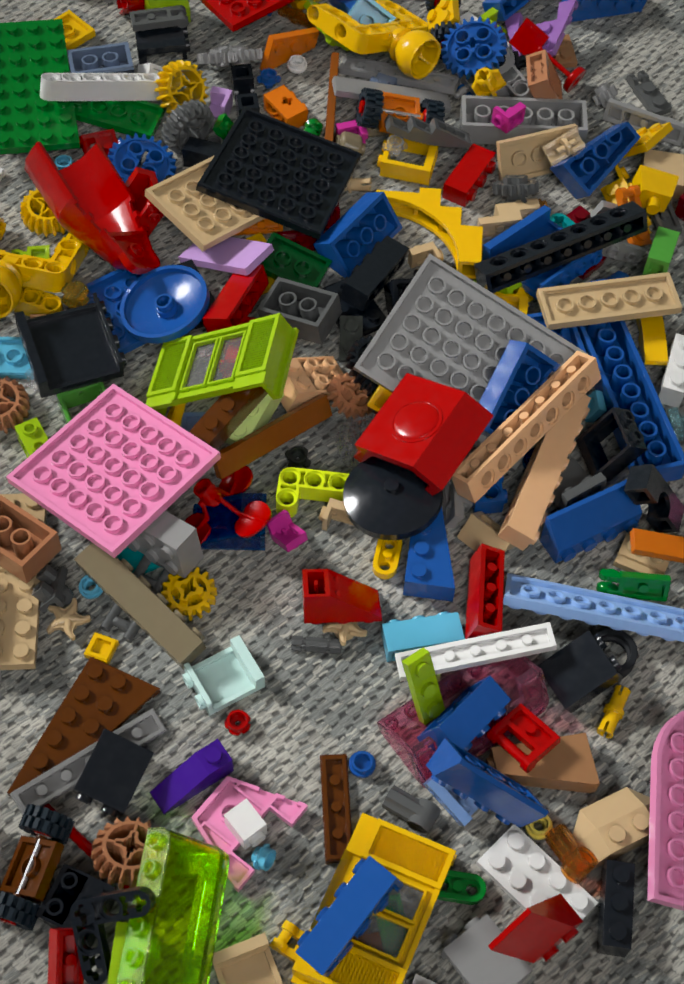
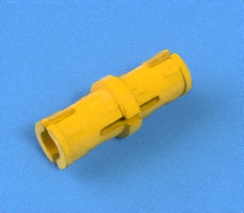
[597,685,631,739]

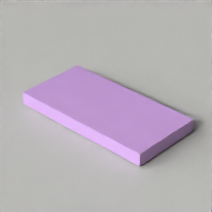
[178,237,274,276]

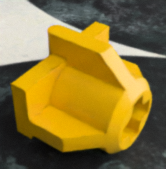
[471,68,507,96]

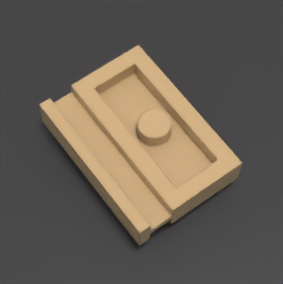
[613,534,670,575]

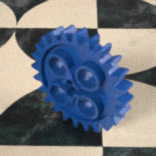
[441,16,508,80]
[107,133,176,183]

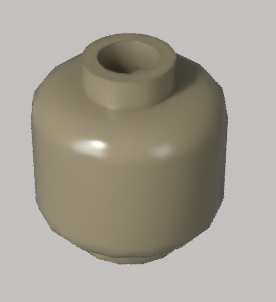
[334,131,366,156]

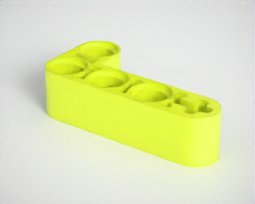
[276,467,349,518]

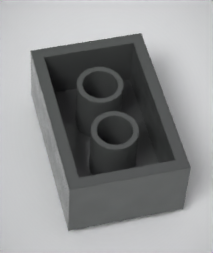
[257,277,342,345]

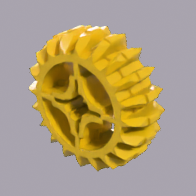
[154,60,209,114]
[20,188,65,238]

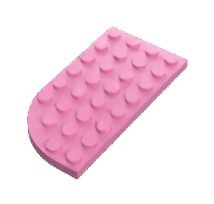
[647,710,684,911]

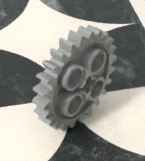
[196,45,263,67]

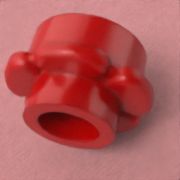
[225,710,251,736]

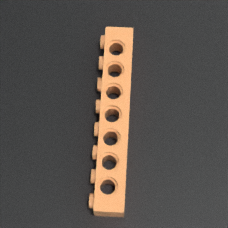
[451,350,602,503]

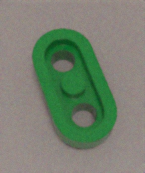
[437,870,486,905]

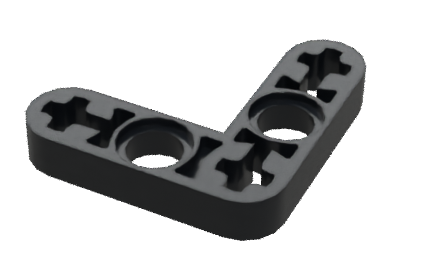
[70,886,156,984]

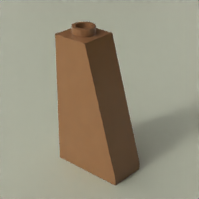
[486,733,600,793]

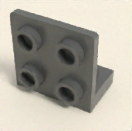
[553,458,607,511]

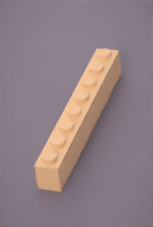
[497,395,591,551]

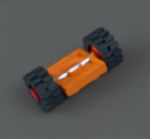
[355,87,445,134]

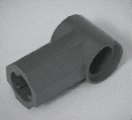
[382,785,441,836]

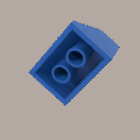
[417,675,511,751]

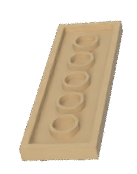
[536,272,683,330]

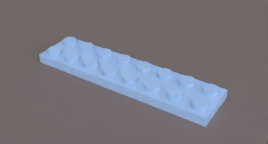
[503,573,684,642]

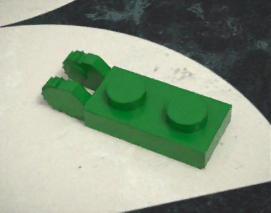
[596,568,671,602]

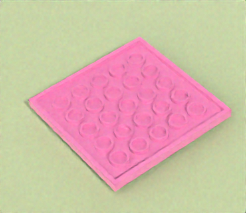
[6,384,221,558]

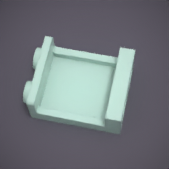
[182,635,265,716]

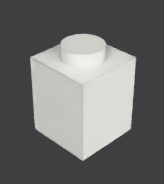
[224,798,267,850]

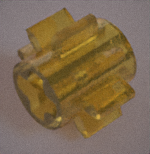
[60,281,90,309]

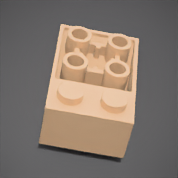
[281,356,344,412]

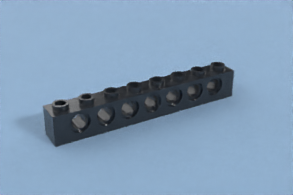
[474,201,648,293]

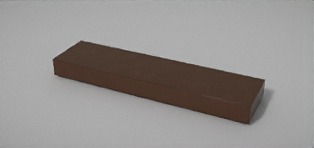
[320,754,352,864]

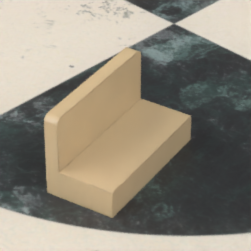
[457,511,515,552]

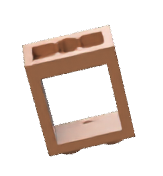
[526,49,563,99]

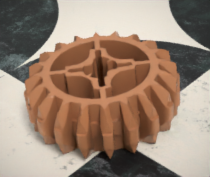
[0,376,30,434]
[91,816,169,890]

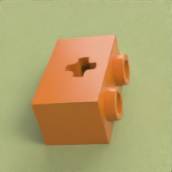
[263,85,308,128]

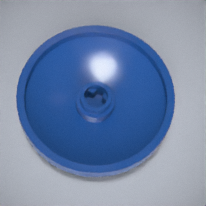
[120,265,210,343]

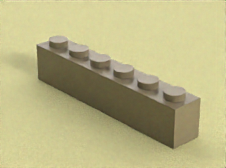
[74,543,206,670]

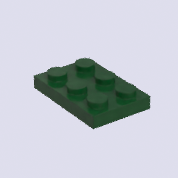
[261,232,332,288]

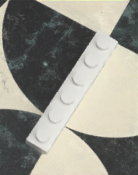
[395,622,557,682]

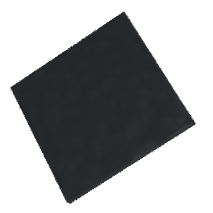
[196,107,362,240]

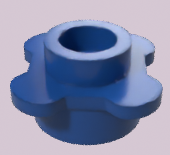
[257,68,281,89]

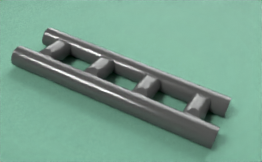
[100,555,172,643]

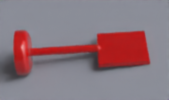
[509,17,586,93]

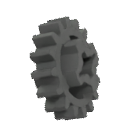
[492,175,539,200]

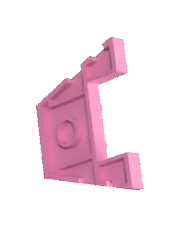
[191,776,308,893]

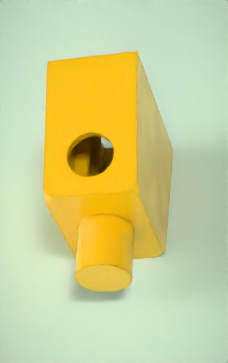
[632,164,679,215]

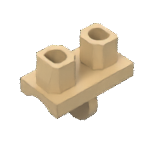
[542,127,586,166]

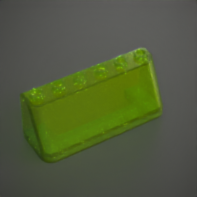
[116,827,230,984]

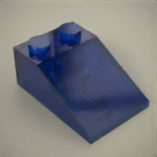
[193,493,267,551]

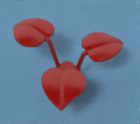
[184,466,272,545]

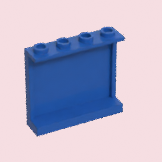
[482,205,603,300]

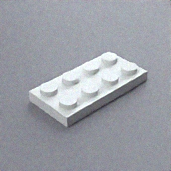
[476,824,598,945]

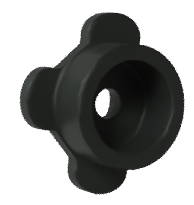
[285,446,311,468]

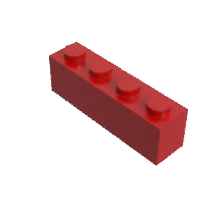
[202,264,269,332]
[465,544,505,639]

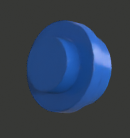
[349,751,376,778]

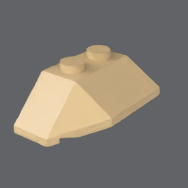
[568,787,650,875]

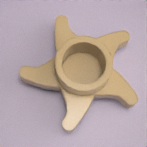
[47,598,91,641]
[322,622,367,646]

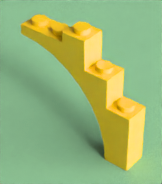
[376,187,483,279]

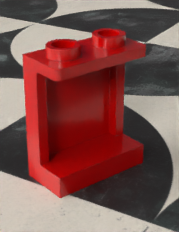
[125,167,164,237]

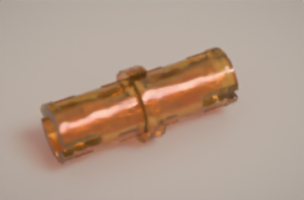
[277,5,315,28]

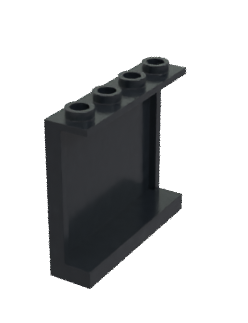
[14,293,127,398]

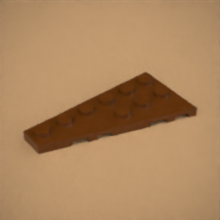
[7,657,160,797]

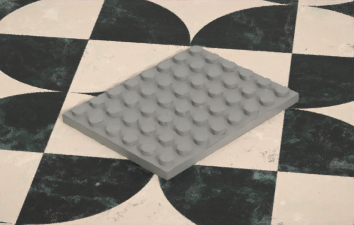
[353,254,589,472]

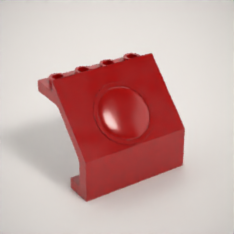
[354,373,494,496]

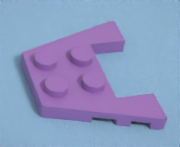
[505,0,579,57]

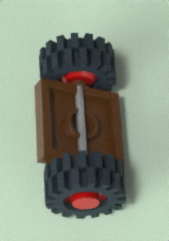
[0,804,75,931]

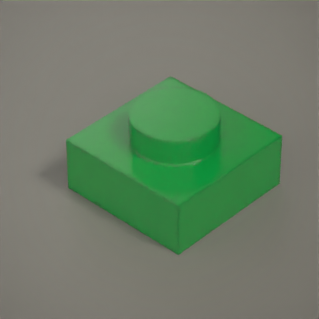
[213,113,234,141]

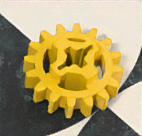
[161,567,217,621]

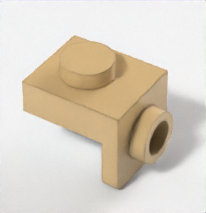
[408,241,444,269]
[319,498,354,531]

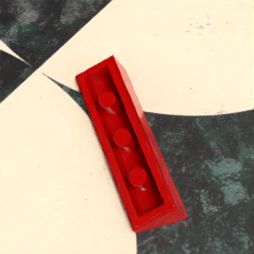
[48,928,84,984]

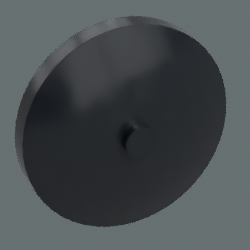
[343,456,443,540]

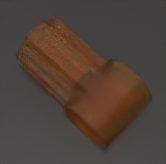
[545,824,598,884]

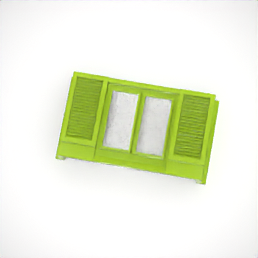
[145,313,299,416]

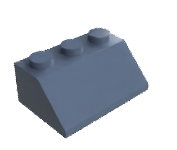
[67,42,134,73]

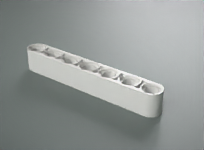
[39,73,179,101]

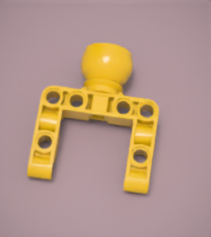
[307,0,441,79]
[0,218,89,318]

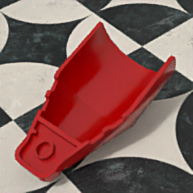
[24,142,160,274]

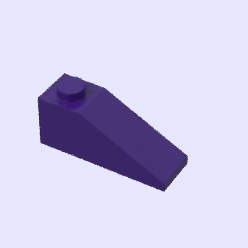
[150,739,234,815]

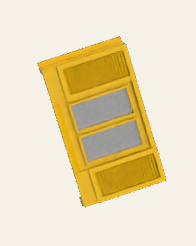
[291,813,457,984]

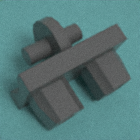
[32,564,74,613]

